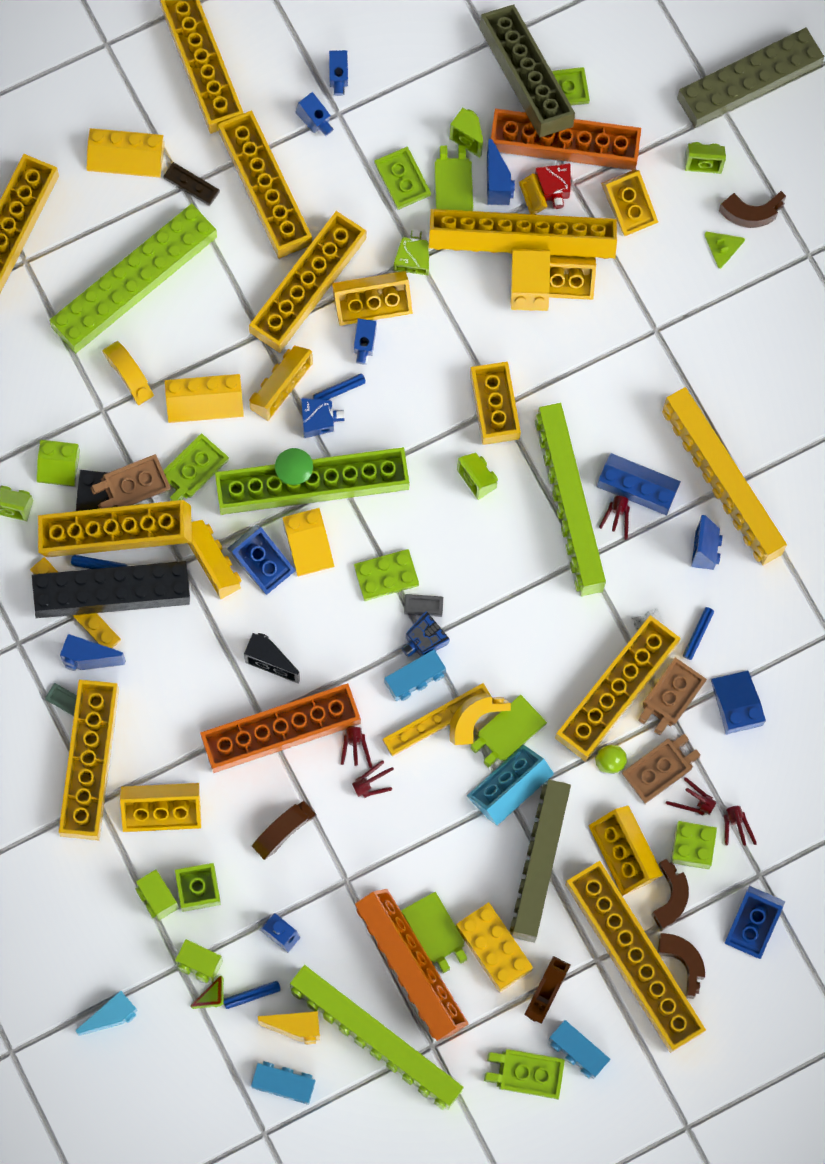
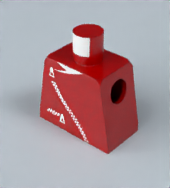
[535,164,571,209]

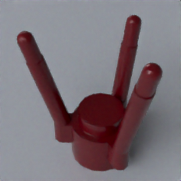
[599,496,630,540]
[341,727,373,768]
[352,760,394,799]
[666,777,717,816]
[724,806,757,846]

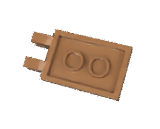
[90,454,171,509]
[638,657,707,736]
[622,733,701,804]

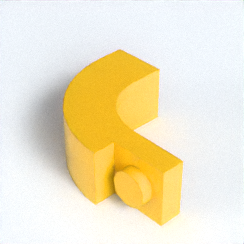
[102,340,154,405]
[449,693,511,745]

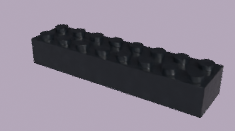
[32,561,190,619]

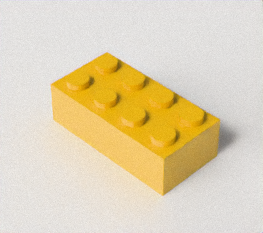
[470,361,521,445]
[456,902,533,993]

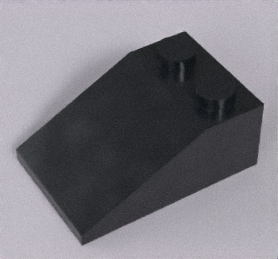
[76,470,109,511]
[244,633,300,684]

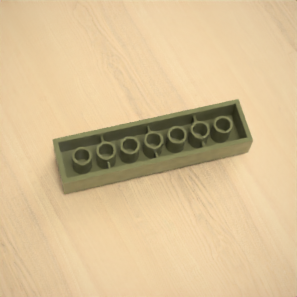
[479,4,575,138]
[677,27,824,128]
[509,779,571,943]

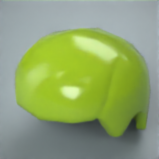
[595,744,627,774]

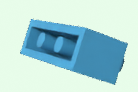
[384,649,446,702]
[549,1020,611,1079]
[251,1061,316,1105]

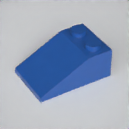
[487,139,515,205]
[691,515,723,570]
[227,525,296,595]
[60,634,126,671]
[711,670,766,735]
[724,885,786,959]

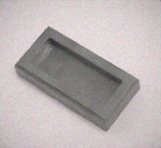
[404,594,444,617]

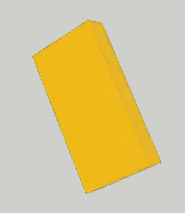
[519,173,548,214]

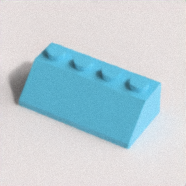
[467,744,554,825]

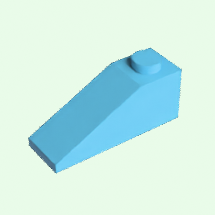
[75,991,138,1036]

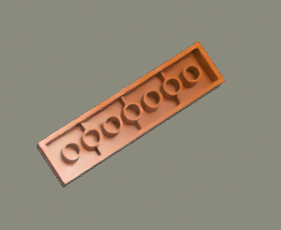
[491,108,642,170]
[200,683,361,774]
[355,889,469,1041]

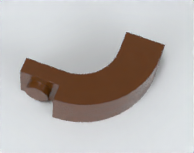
[719,191,786,228]
[252,800,317,860]
[651,858,689,931]
[658,933,705,999]
[524,956,571,1024]

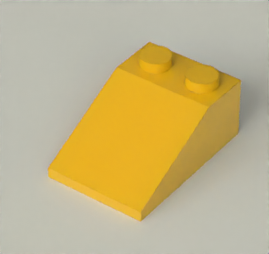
[601,169,659,236]
[510,249,550,311]
[282,508,335,577]
[258,1011,320,1045]

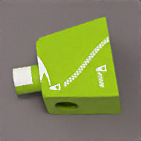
[393,230,429,276]

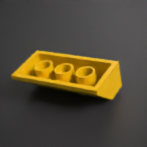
[87,128,165,178]
[549,255,596,300]
[332,271,413,326]
[249,345,313,421]
[164,374,244,423]
[188,519,242,600]
[120,783,201,832]
[588,805,663,896]

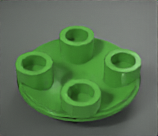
[275,448,313,485]

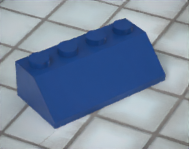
[597,453,681,516]

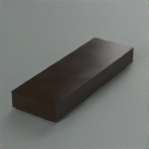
[163,162,220,206]

